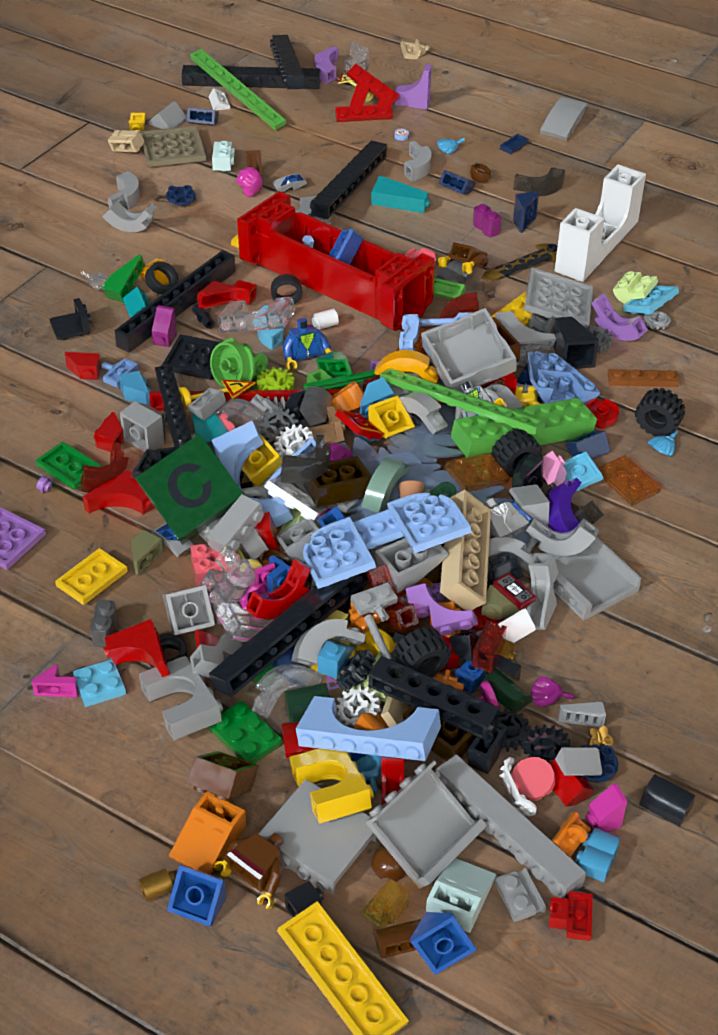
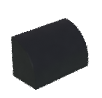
[450,629,486,661]
[639,774,695,827]

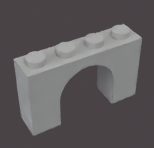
[139,656,223,741]

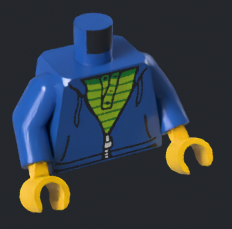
[282,318,331,370]

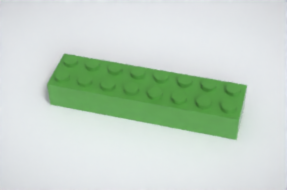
[451,398,597,459]

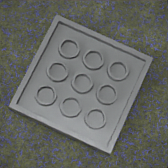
[524,267,593,327]

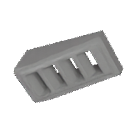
[558,702,606,727]

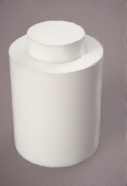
[312,309,339,330]

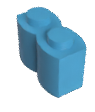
[575,828,621,882]

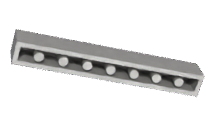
[436,755,586,899]

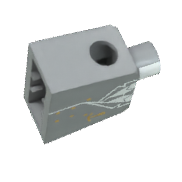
[484,498,529,538]

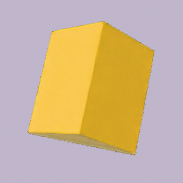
[368,395,415,438]

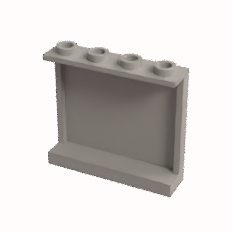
[553,537,641,621]
[365,761,487,889]
[259,779,378,895]

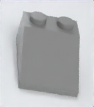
[375,538,448,593]

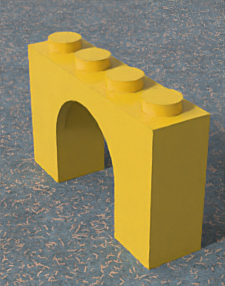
[289,749,374,824]

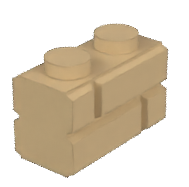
[108,130,144,152]

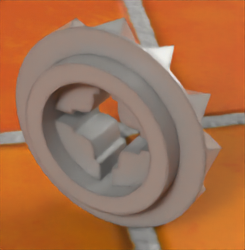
[644,311,671,330]

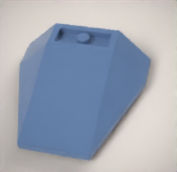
[526,351,600,404]

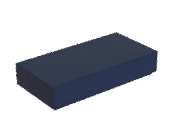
[500,134,529,155]

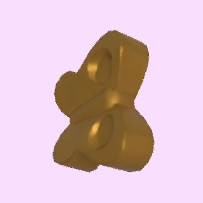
[588,726,614,746]

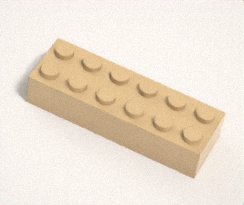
[440,490,491,611]

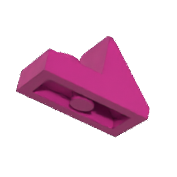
[32,664,79,697]

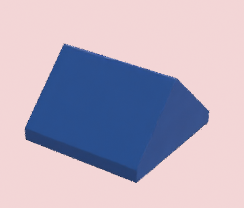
[329,229,363,265]
[167,864,226,927]
[410,912,477,975]

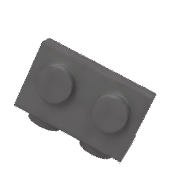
[527,313,555,334]

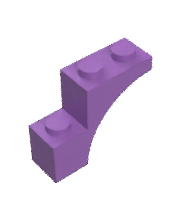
[315,46,338,84]
[406,583,478,635]

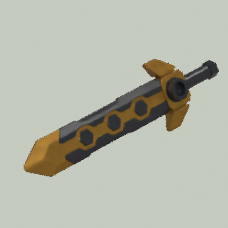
[481,243,558,280]

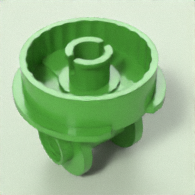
[210,338,268,387]

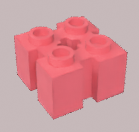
[190,544,237,589]

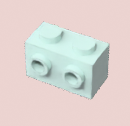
[212,141,235,172]

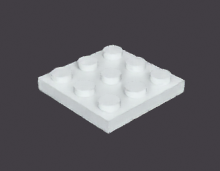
[265,477,328,520]

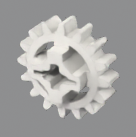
[274,424,314,459]
[336,685,382,728]

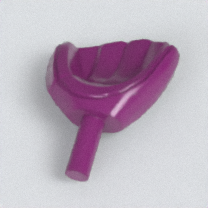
[531,676,574,707]

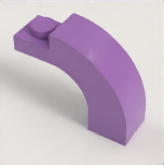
[591,294,648,341]

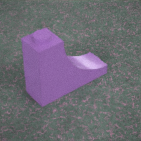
[394,64,432,109]

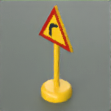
[179,379,256,412]

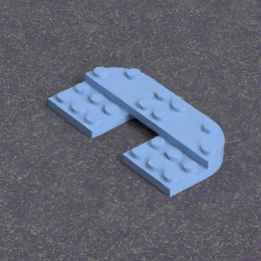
[303,493,472,589]

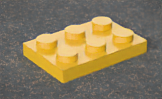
[55,548,128,605]

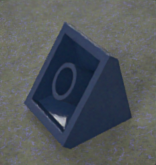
[513,192,539,233]

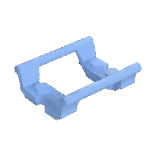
[399,312,472,363]

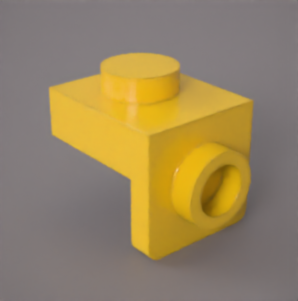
[129,113,146,131]

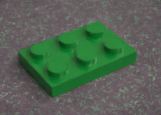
[35,441,102,490]
[208,701,283,764]

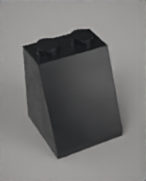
[553,317,599,369]

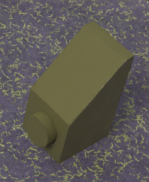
[131,529,163,576]
[481,585,527,621]

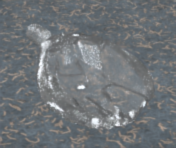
[80,270,109,290]

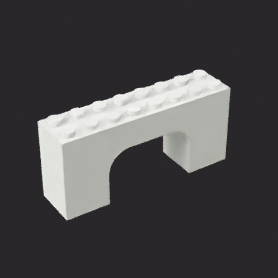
[554,164,646,282]

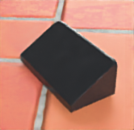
[478,648,522,681]

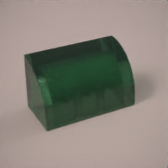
[485,670,532,714]
[284,683,330,723]

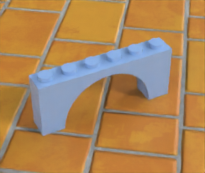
[212,421,294,527]
[296,696,441,761]

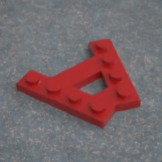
[335,64,400,122]

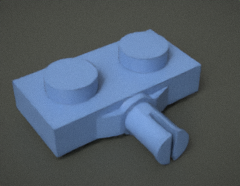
[102,358,139,388]

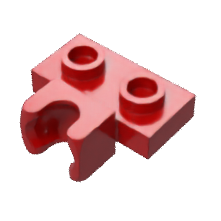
[548,891,593,941]

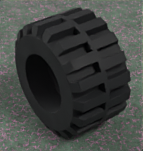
[635,388,685,436]
[491,429,543,478]
[392,627,451,677]

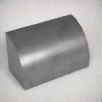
[300,386,333,426]

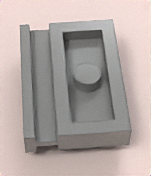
[494,868,546,922]

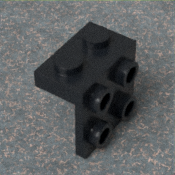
[50,298,92,340]

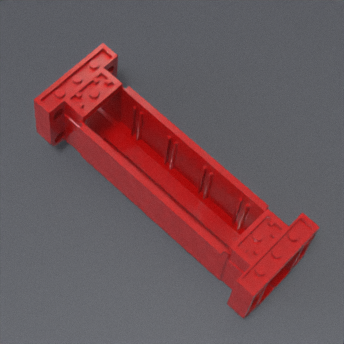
[237,191,435,331]

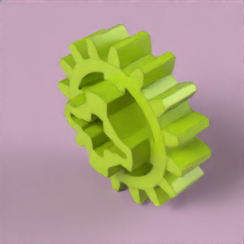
[256,367,294,390]

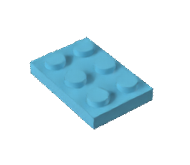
[623,285,679,315]

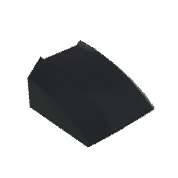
[511,453,544,500]

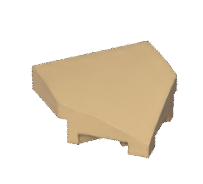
[400,39,430,59]

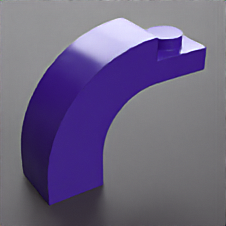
[547,478,582,533]

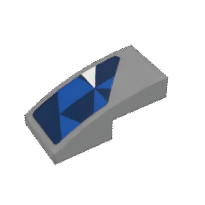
[272,174,307,192]
[152,523,194,558]

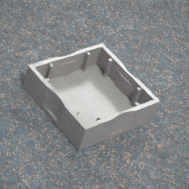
[421,308,516,393]

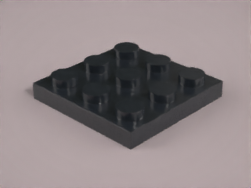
[162,334,222,380]

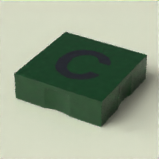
[135,434,244,545]

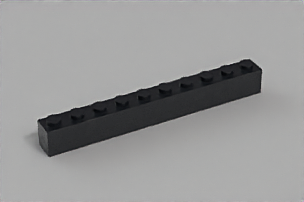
[270,35,304,89]
[181,65,320,89]
[310,140,387,219]
[114,250,236,353]
[209,569,376,698]

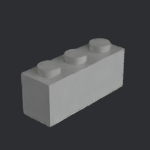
[206,494,264,558]

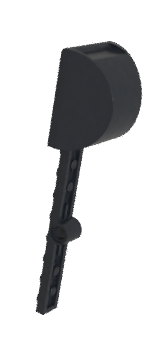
[155,365,216,462]

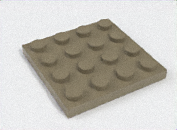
[140,125,206,167]

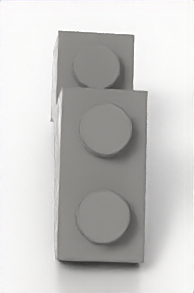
[527,553,559,630]
[190,624,242,678]

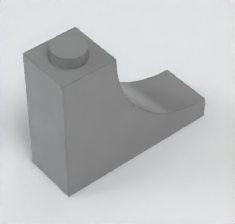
[495,311,556,352]

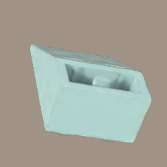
[426,858,496,933]

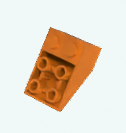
[169,791,246,874]

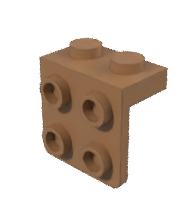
[304,406,346,447]

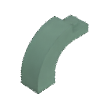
[362,457,410,513]

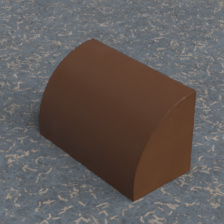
[373,919,421,959]

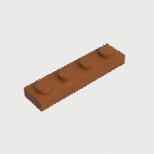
[608,369,679,387]

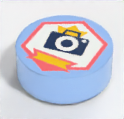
[394,129,409,141]

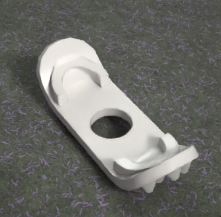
[499,757,537,816]

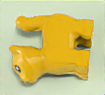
[514,386,541,407]

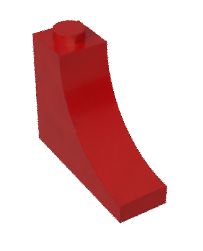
[83,470,155,515]
[103,619,170,678]

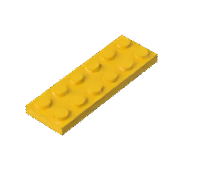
[277,901,409,1035]

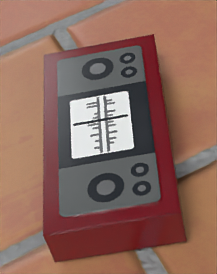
[493,573,536,610]

